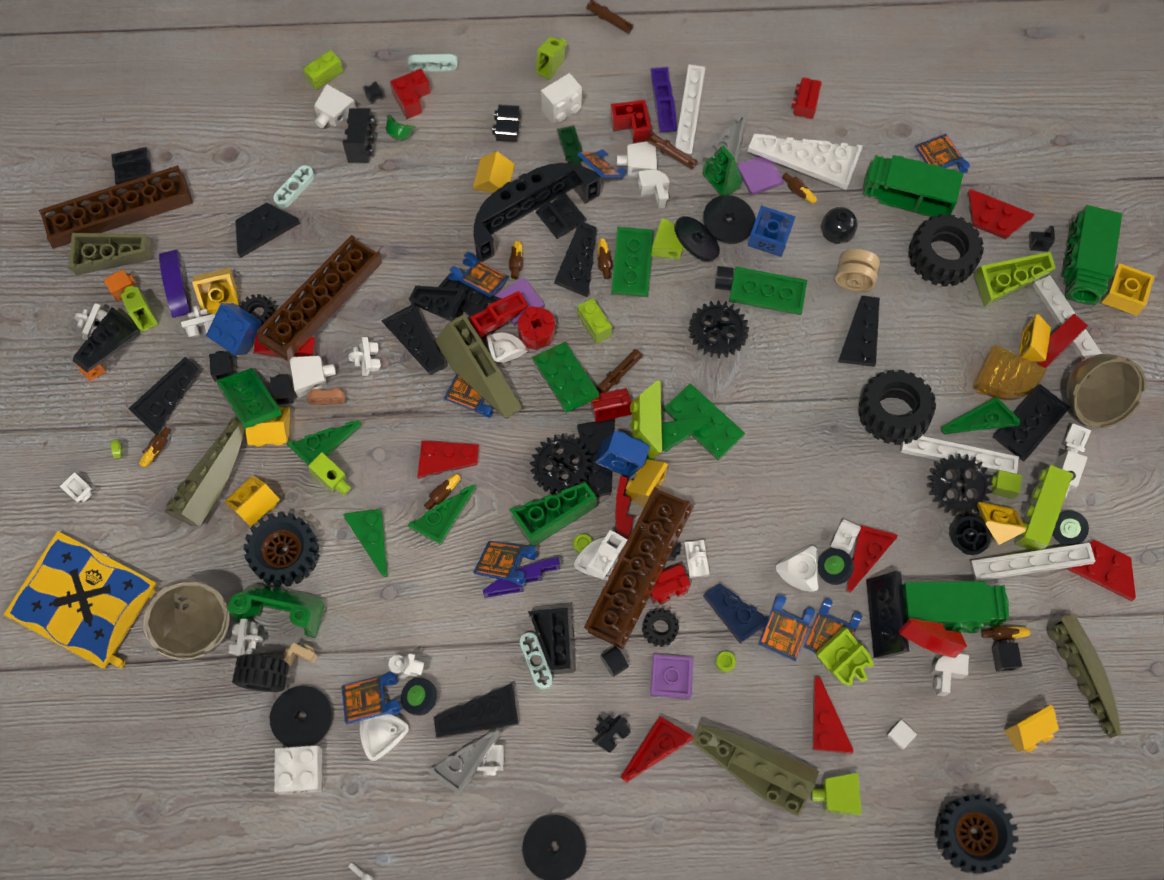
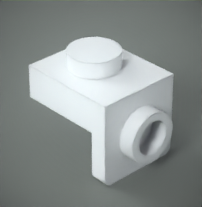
[1062,423,1091,453]
[60,472,92,503]
[830,519,861,554]
[477,745,504,775]

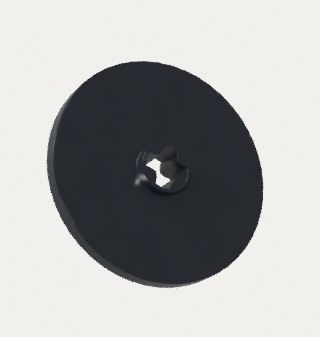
[703,195,756,244]
[674,216,720,261]
[270,686,333,748]
[522,815,586,880]

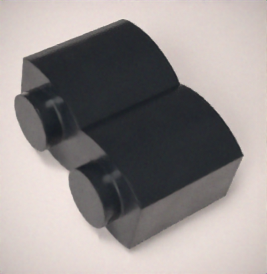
[492,105,520,142]

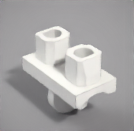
[74,303,107,340]
[181,305,215,338]
[348,337,381,376]
[684,540,709,578]
[228,619,263,656]
[388,654,424,679]

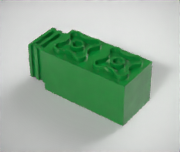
[863,155,964,217]
[1062,205,1123,306]
[903,581,1009,633]

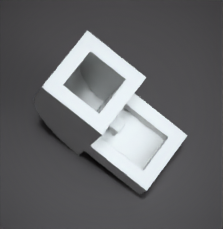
[637,170,670,209]
[586,530,627,580]
[930,654,969,696]

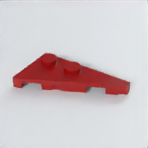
[846,525,898,593]
[812,677,854,754]
[620,716,694,783]

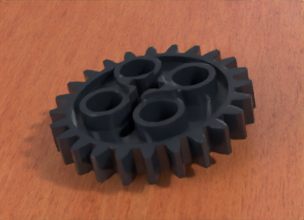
[688,300,749,359]
[530,434,593,495]
[927,453,993,517]

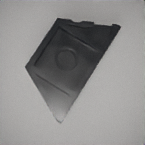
[235,202,300,258]

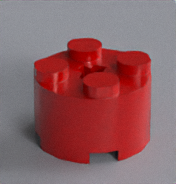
[517,306,555,350]

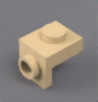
[283,643,318,666]

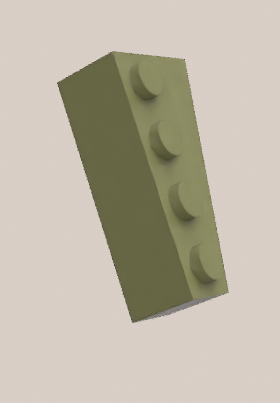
[68,233,153,275]

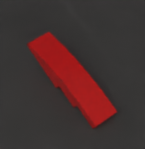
[615,476,634,556]

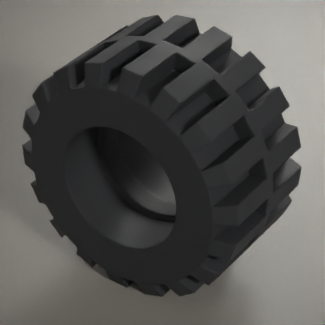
[232,654,289,692]

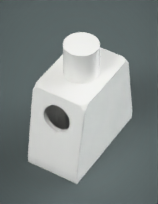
[314,84,356,128]
[617,142,657,177]
[290,356,336,397]
[1055,451,1088,499]

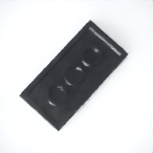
[993,384,1071,462]
[866,571,910,659]

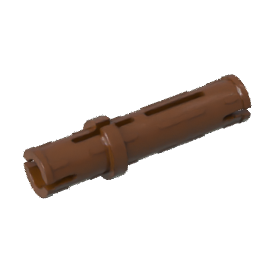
[586,0,634,34]
[647,133,697,170]
[596,349,643,393]

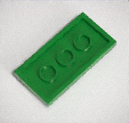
[611,226,653,297]
[729,266,808,315]
[532,342,599,413]
[216,368,281,429]
[664,383,745,461]

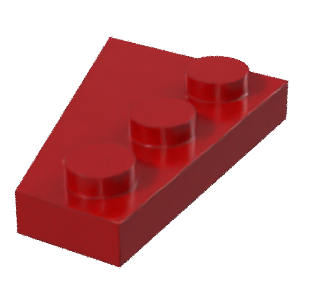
[417,441,479,479]

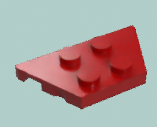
[967,189,1035,240]
[1065,539,1136,601]

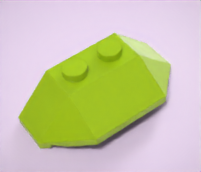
[630,380,662,459]

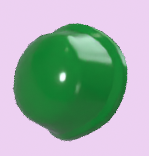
[386,114,416,140]

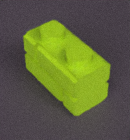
[302,50,343,90]
[577,298,612,344]

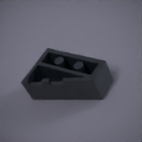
[343,108,375,163]
[528,608,575,674]

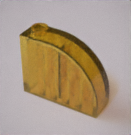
[972,345,1047,400]

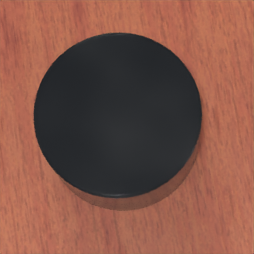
[714,266,734,291]
[600,646,629,677]

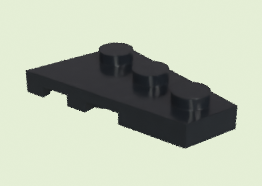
[409,285,466,322]

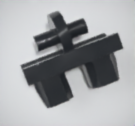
[592,715,631,753]

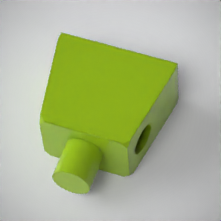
[535,37,567,80]
[651,218,687,259]
[120,286,158,332]
[308,452,352,496]
[811,773,862,816]

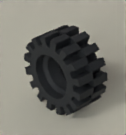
[239,294,275,327]
[642,608,679,647]

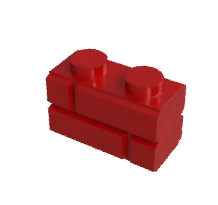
[791,77,822,119]
[590,388,632,423]
[649,563,691,605]

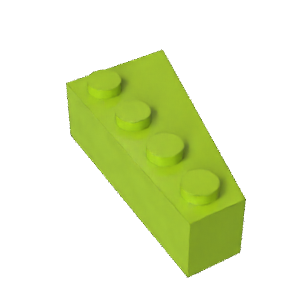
[974,251,1056,307]
[1014,465,1073,551]

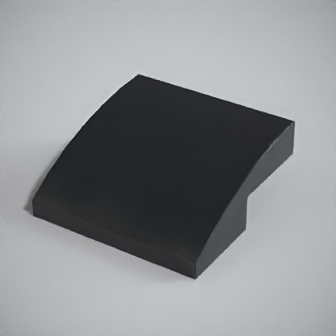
[111,147,153,185]
[535,192,587,239]

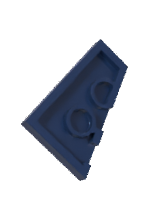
[703,583,769,644]

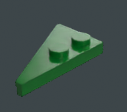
[941,397,1020,435]
[646,416,711,460]
[286,420,362,466]
[408,484,476,545]
[343,509,388,577]

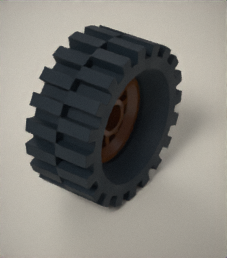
[244,512,319,587]
[934,794,1019,874]

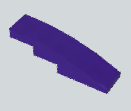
[650,67,677,133]
[483,557,560,598]

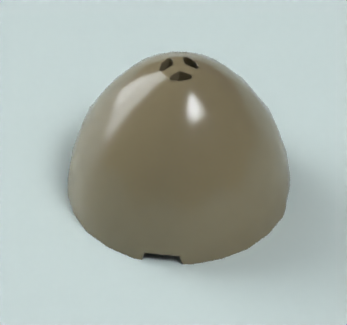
[1067,354,1146,428]
[143,579,229,660]

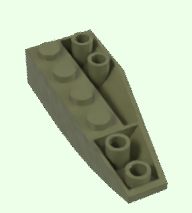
[435,314,522,419]
[164,416,244,527]
[1047,613,1121,738]
[692,724,819,816]

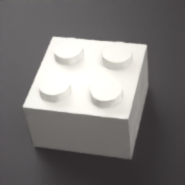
[541,73,582,125]
[275,746,322,795]

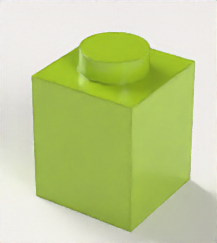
[990,470,1022,499]

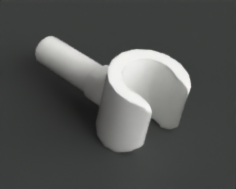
[348,863,374,880]

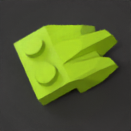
[815,627,874,686]

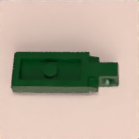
[557,125,583,165]

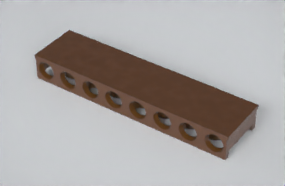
[39,165,193,249]
[256,235,382,361]
[584,487,694,649]

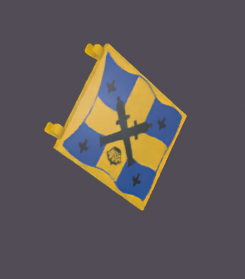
[3,531,158,670]

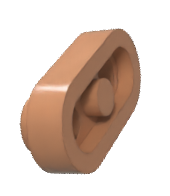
[307,388,345,405]

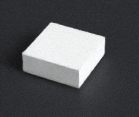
[887,720,917,750]

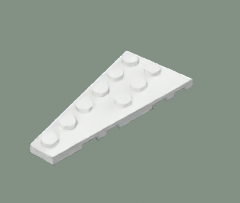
[747,134,863,190]

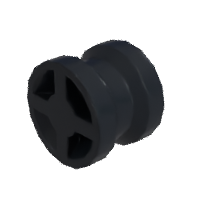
[363,81,383,103]

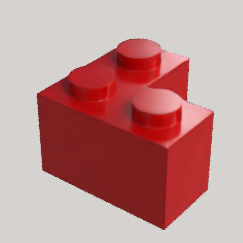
[390,68,430,119]
[610,100,651,143]

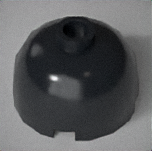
[820,207,858,244]
[951,515,993,556]

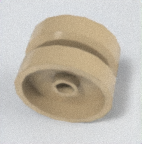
[835,249,880,292]

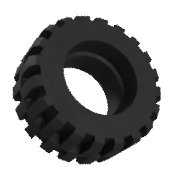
[908,214,984,286]
[858,370,936,445]

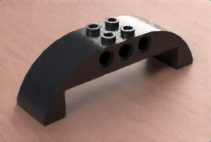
[474,163,601,262]

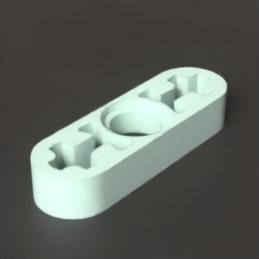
[408,54,457,71]
[273,165,314,209]
[520,632,552,690]

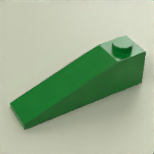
[702,145,742,196]

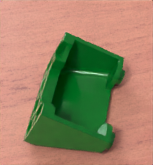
[227,584,324,638]

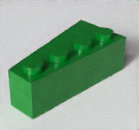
[509,482,598,547]

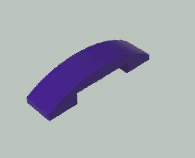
[159,249,191,318]

